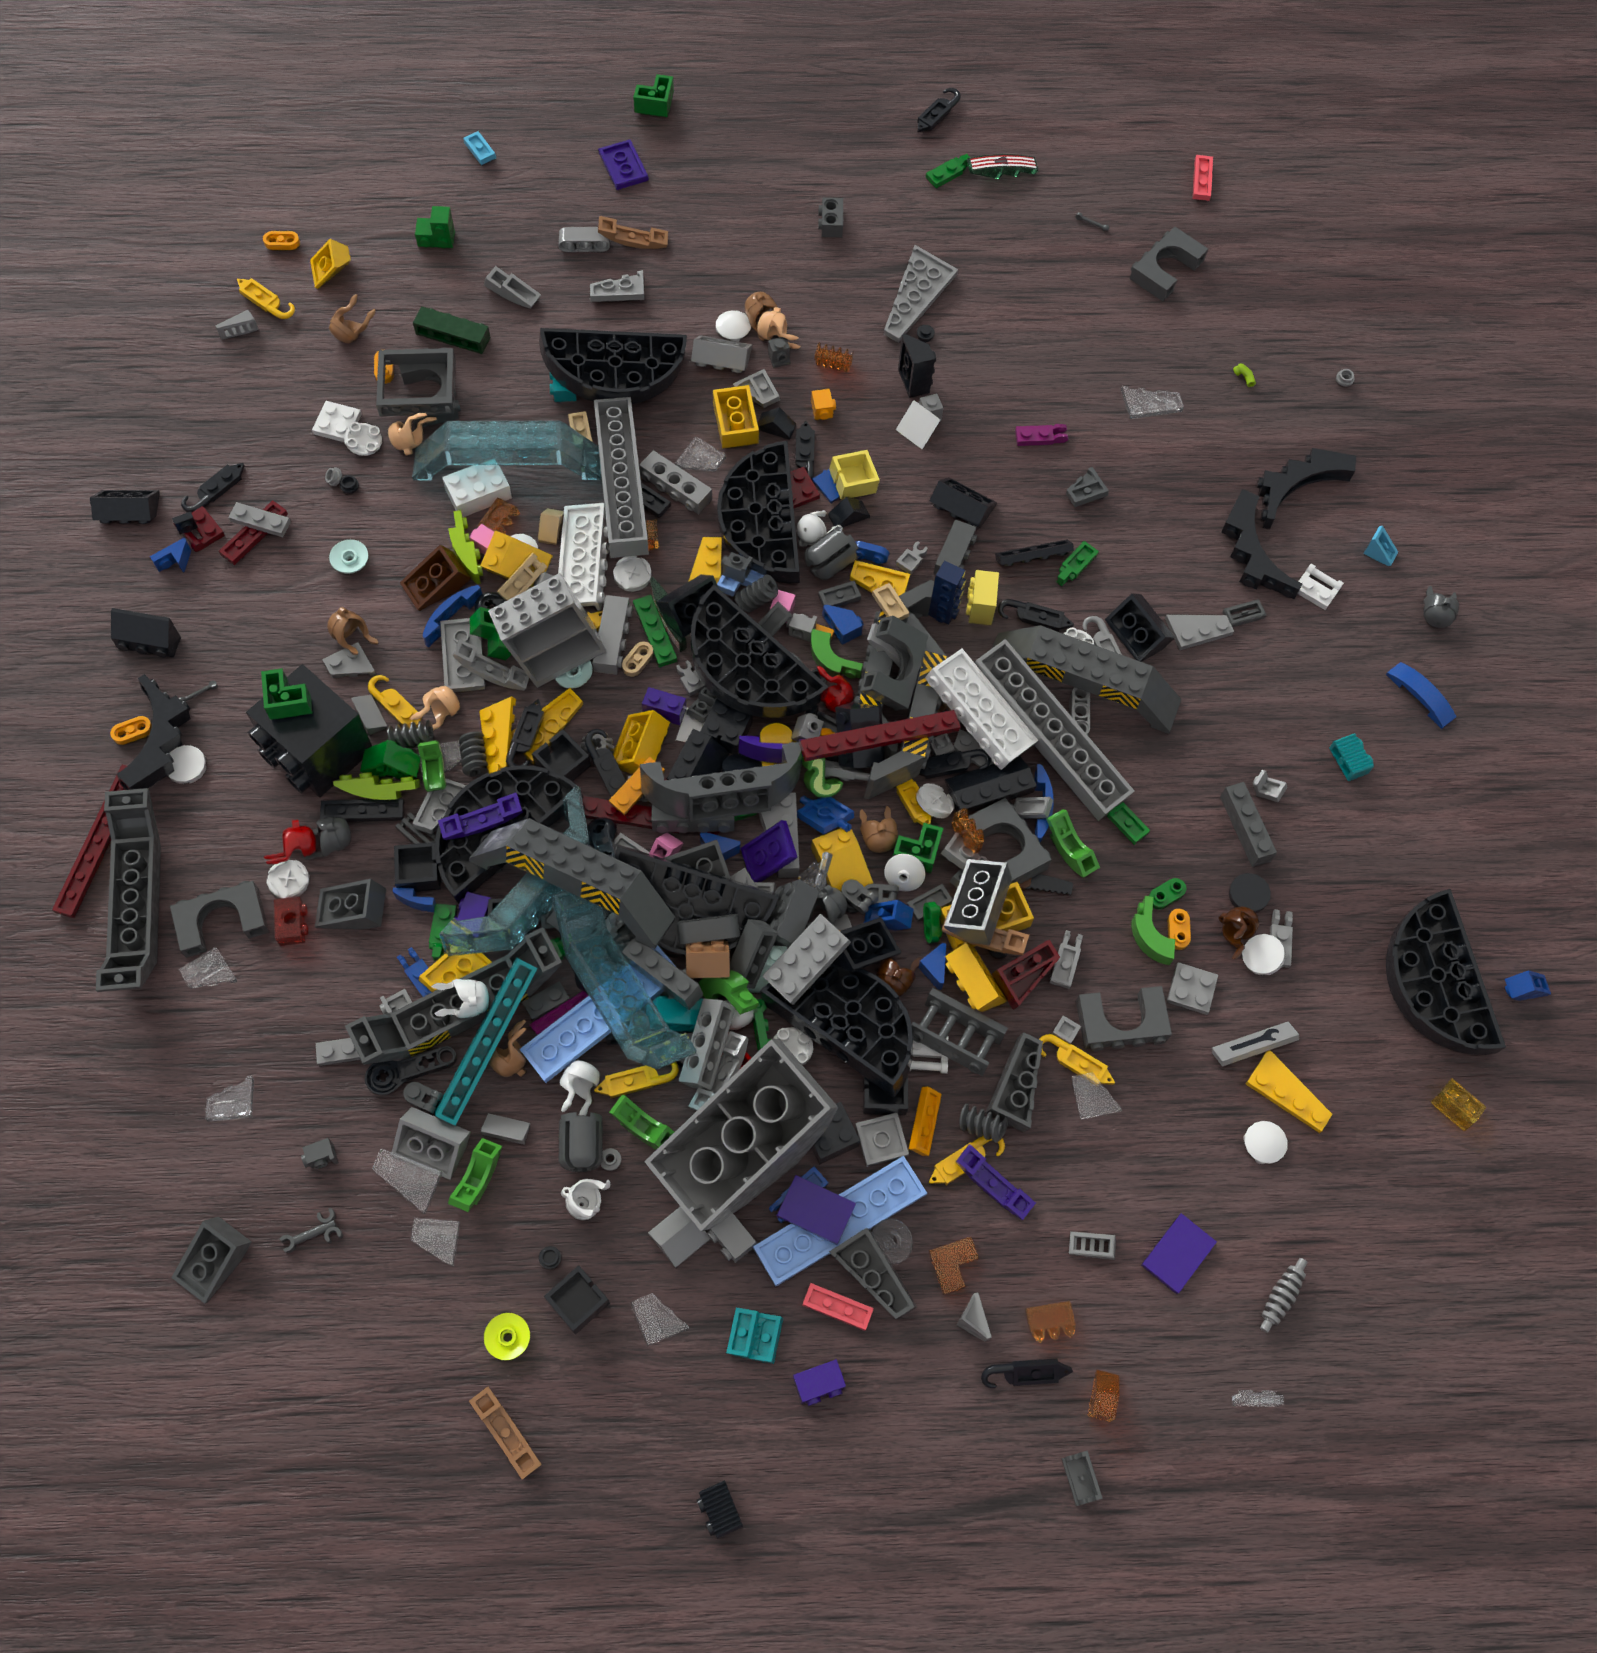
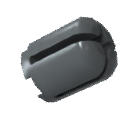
[804,526,859,580]
[558,1112,603,1173]

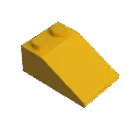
[480,531,553,588]
[811,828,873,891]

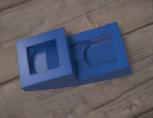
[393,887,436,912]

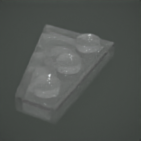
[1121,385,1184,419]
[372,1148,443,1214]

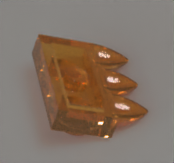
[477,497,520,534]
[952,808,984,854]
[1025,1301,1075,1343]

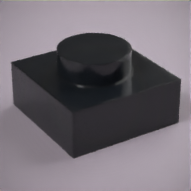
[172,511,198,534]

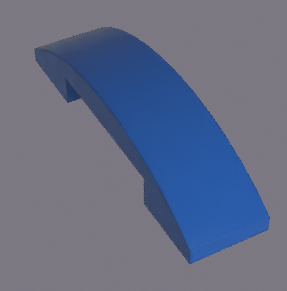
[423,585,482,648]
[1386,662,1456,729]
[1034,764,1054,843]

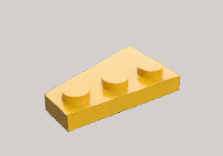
[850,560,910,596]
[419,937,492,992]

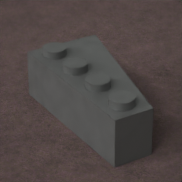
[985,1032,1043,1132]
[829,1228,917,1319]

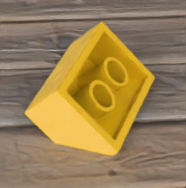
[613,710,670,774]
[945,943,1007,1012]

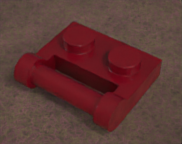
[173,506,225,552]

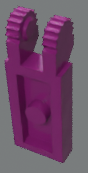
[1015,424,1068,446]

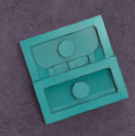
[726,1307,783,1364]

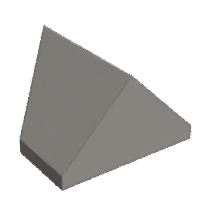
[957,1292,992,1342]

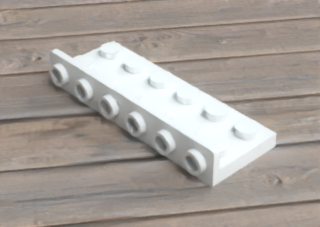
[558,503,609,611]
[925,649,1038,770]

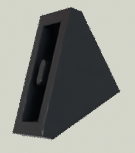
[757,407,796,440]
[828,497,870,527]

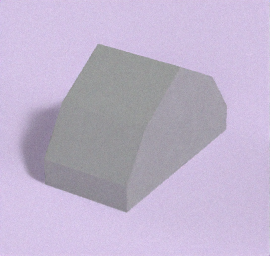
[644,1039,838,1231]

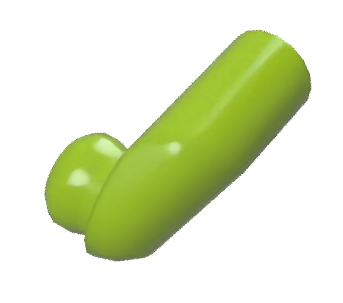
[1233,363,1256,387]

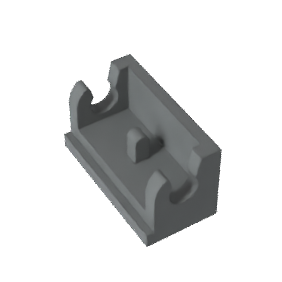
[1061,1450,1103,1506]

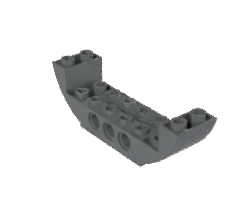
[640,742,802,823]

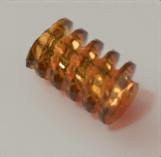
[814,342,854,373]

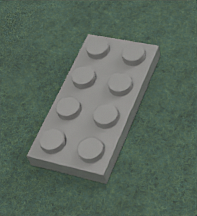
[440,618,485,692]
[763,914,851,1005]

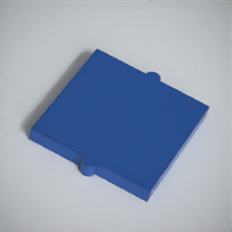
[812,469,840,503]

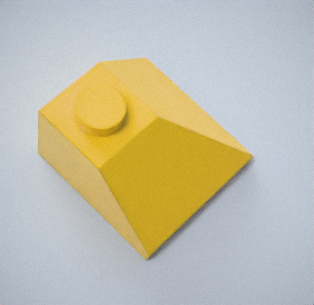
[310,239,351,289]

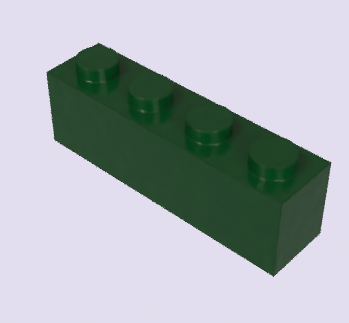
[413,306,491,354]

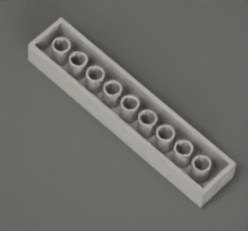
[594,397,649,558]
[975,639,1134,821]

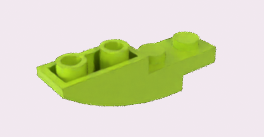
[448,510,483,584]
[333,772,420,800]

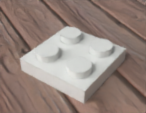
[312,401,362,442]

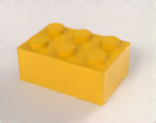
[713,385,759,449]

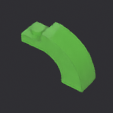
[811,629,863,678]
[1046,809,1100,877]
[1131,896,1175,966]
[698,970,759,1015]
[609,1095,674,1150]
[448,1138,502,1212]

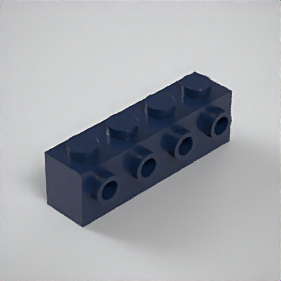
[928,560,967,625]

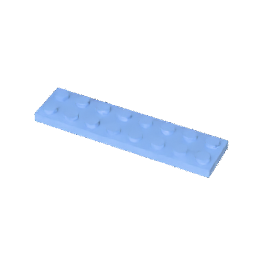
[520,945,676,1083]
[753,1156,927,1287]

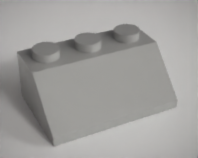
[691,335,752,373]
[391,1107,471,1180]

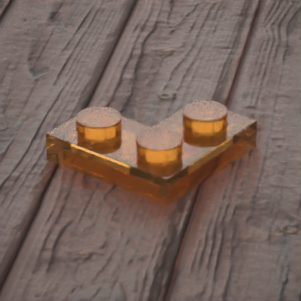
[929,1237,979,1295]

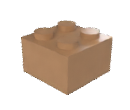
[686,939,730,978]

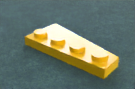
[688,537,722,583]
[511,688,583,765]
[479,696,516,774]
[1246,1050,1332,1133]

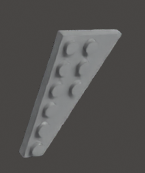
[884,245,958,343]

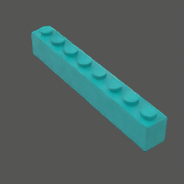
[435,957,538,1125]

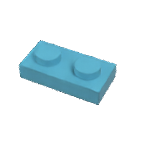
[463,131,496,165]

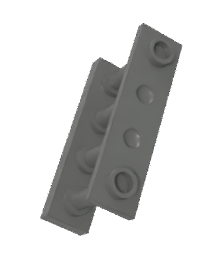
[911,988,1008,1076]

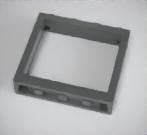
[376,348,456,417]

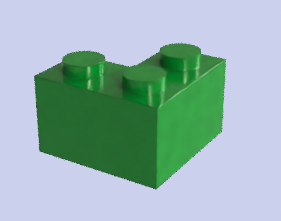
[633,74,674,117]
[415,206,455,248]
[470,607,512,661]
[261,668,312,720]
[360,740,421,780]
[893,823,943,873]

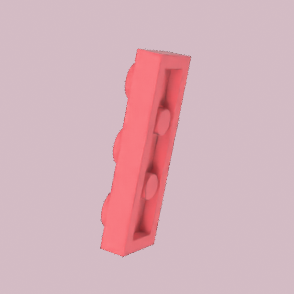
[1192,155,1213,201]
[802,1283,874,1331]

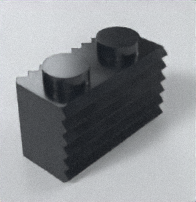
[696,1480,743,1539]

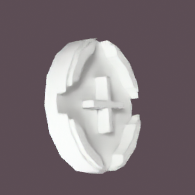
[613,556,652,592]
[168,745,206,784]
[916,783,954,818]
[267,860,309,900]
[1242,934,1285,975]

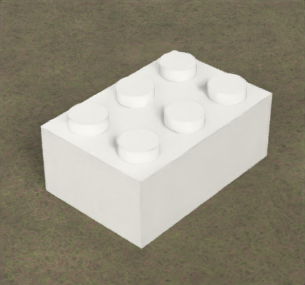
[442,457,512,517]

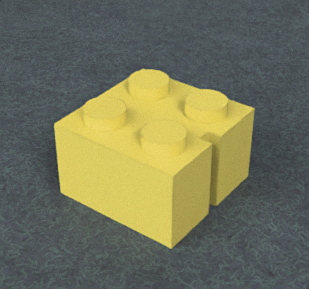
[829,450,880,500]
[966,570,999,625]

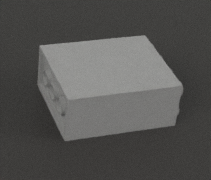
[488,573,606,688]

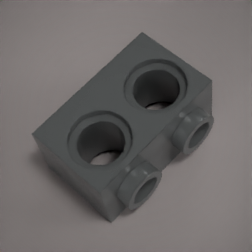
[818,197,843,238]

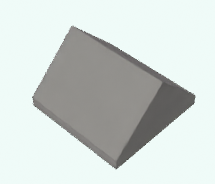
[648,1206,711,1268]

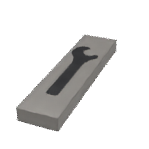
[1212,1022,1299,1066]

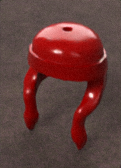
[817,666,855,712]
[264,820,317,865]

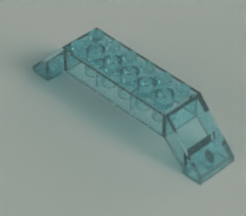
[412,421,601,480]
[439,785,590,956]
[552,890,697,1069]

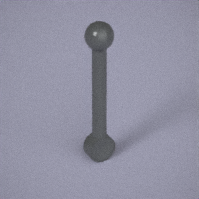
[1075,212,1109,231]
[179,681,218,701]

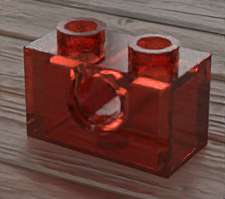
[274,897,308,946]

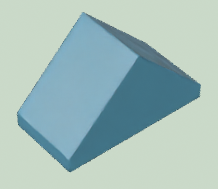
[1364,526,1398,566]

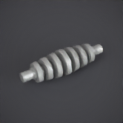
[1260,1258,1308,1333]

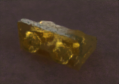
[1431,1078,1486,1131]

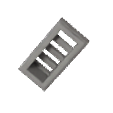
[216,310,258,339]
[1069,1231,1116,1260]

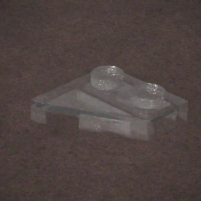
[411,1218,460,1266]
[1232,1390,1284,1407]

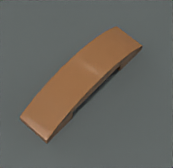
[598,216,668,249]
[942,911,1029,955]
[469,1386,542,1479]

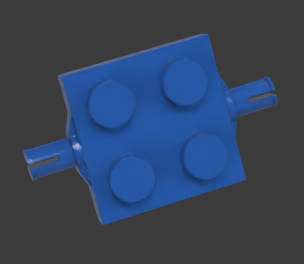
[797,795,854,834]

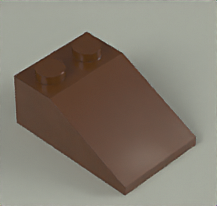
[400,544,471,611]

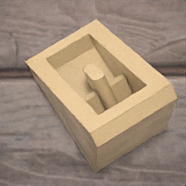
[538,508,564,545]

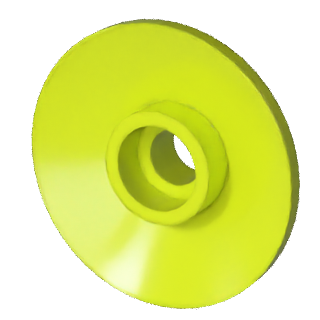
[484,1313,530,1360]

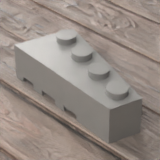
[759,793,799,878]

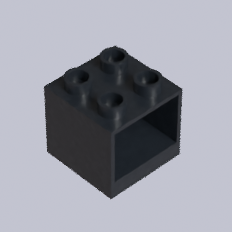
[246,664,372,798]

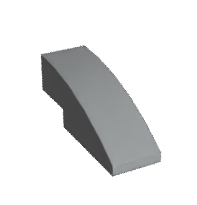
[484,266,541,309]

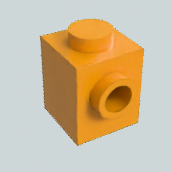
[811,389,836,420]

